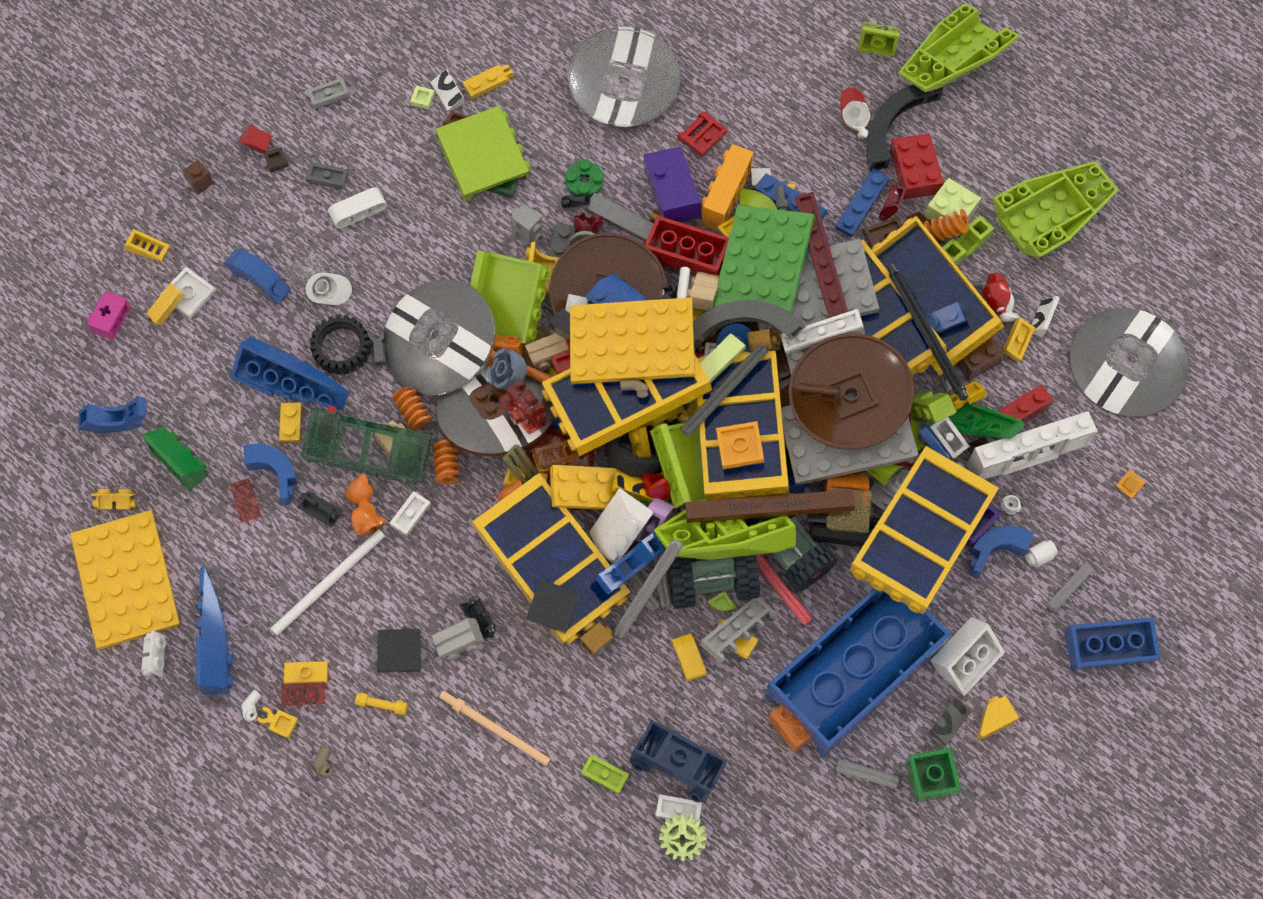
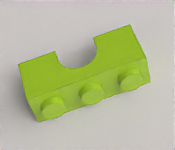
[936,216,994,273]
[910,390,956,423]

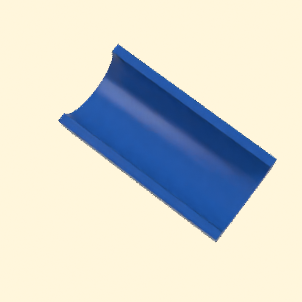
[764,573,951,758]

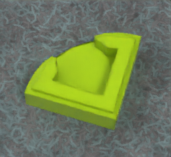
[707,591,736,612]

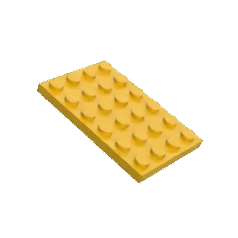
[570,297,695,384]
[70,510,181,650]

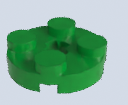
[565,159,604,197]

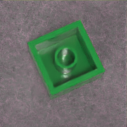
[905,748,961,803]

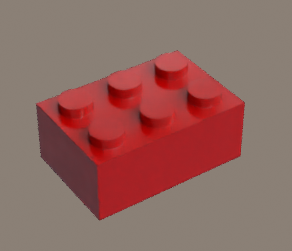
[890,133,944,200]

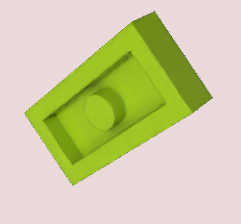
[581,754,629,795]

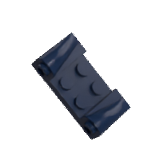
[630,720,728,802]

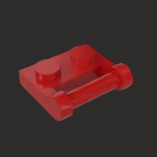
[677,111,727,157]

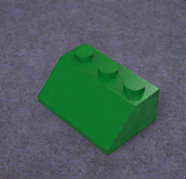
[142,427,208,491]

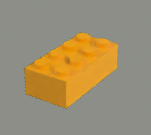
[701,144,754,232]

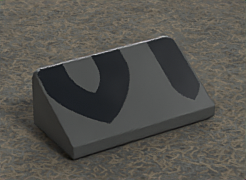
[929,697,971,746]

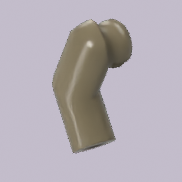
[620,379,648,398]
[314,746,332,778]

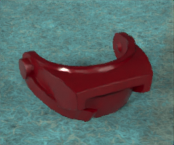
[878,185,906,221]

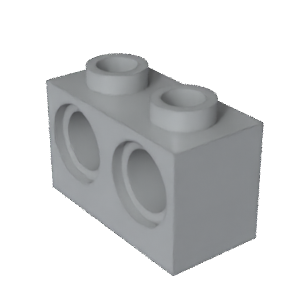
[511,204,543,248]

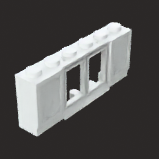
[967,411,1097,480]

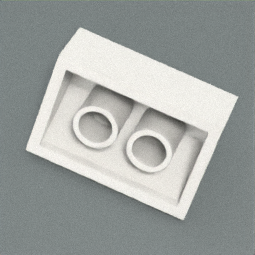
[589,488,654,564]
[930,617,1005,696]

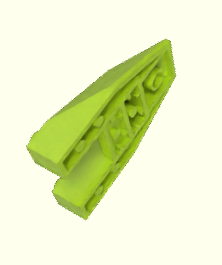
[654,498,796,560]

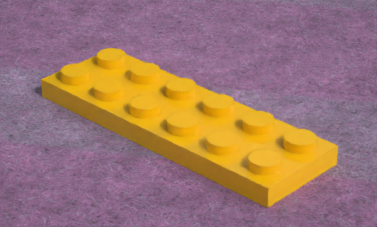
[550,465,670,510]

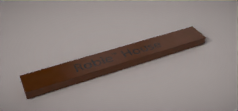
[685,489,855,523]

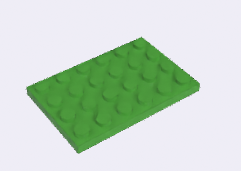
[713,205,815,313]

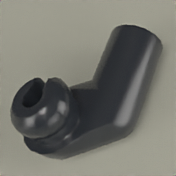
[561,195,590,209]

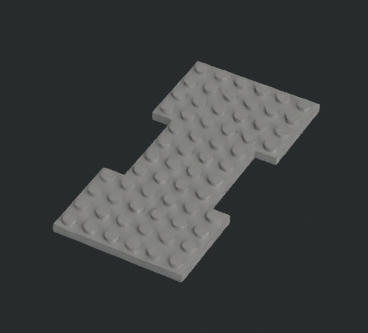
[757,239,918,486]

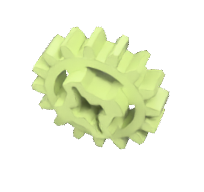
[659,812,707,861]

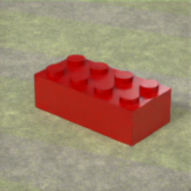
[645,215,729,276]

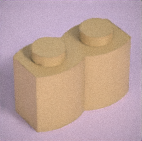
[687,271,720,311]

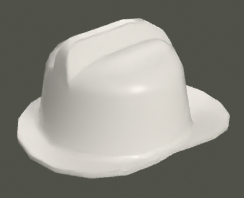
[306,273,352,305]

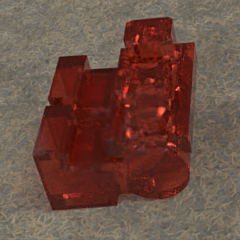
[499,381,546,435]

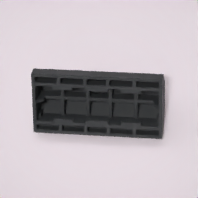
[809,517,895,551]

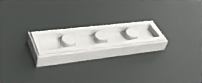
[780,309,864,355]

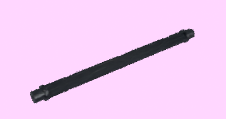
[886,264,969,401]

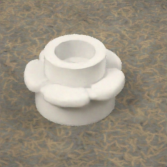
[1001,495,1021,515]

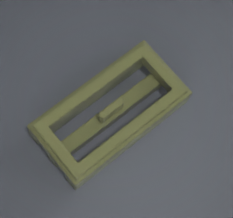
[502,444,539,485]

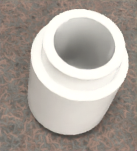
[1025,540,1058,568]

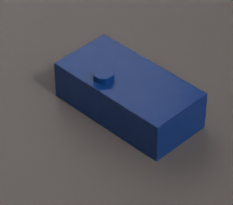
[1065,617,1161,670]

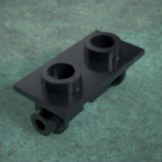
[297,491,343,528]
[460,596,496,639]

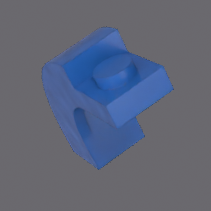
[223,249,291,304]
[78,396,147,433]
[243,444,298,505]
[969,526,1034,579]
[595,532,666,595]

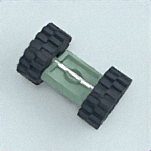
[745,494,838,592]
[667,555,760,609]

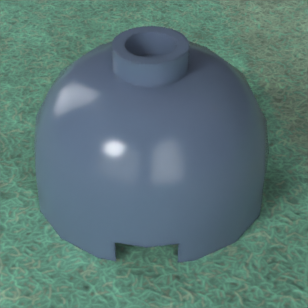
[488,348,527,390]

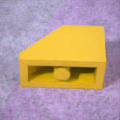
[977,696,1019,741]

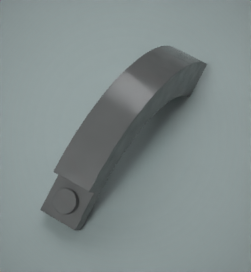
[693,300,806,351]

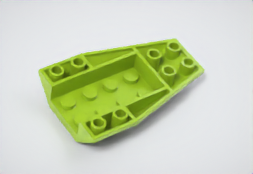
[898,3,1020,92]
[993,161,1119,258]

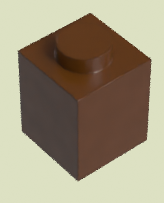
[182,160,214,194]

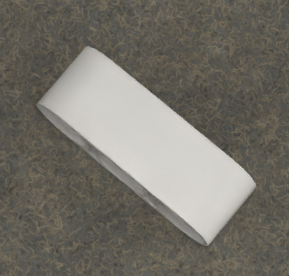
[328,187,387,229]

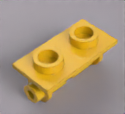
[91,489,138,510]

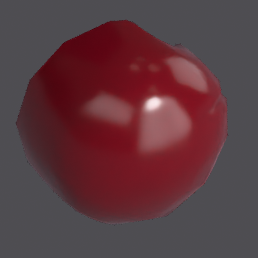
[573,212,605,234]

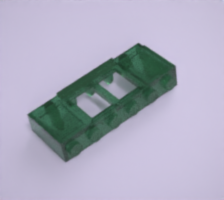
[301,407,434,485]

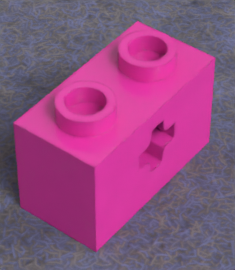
[87,291,131,340]

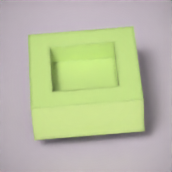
[410,86,435,110]

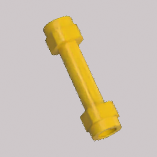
[355,693,408,716]

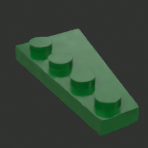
[950,403,1025,439]

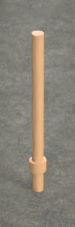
[439,691,551,766]

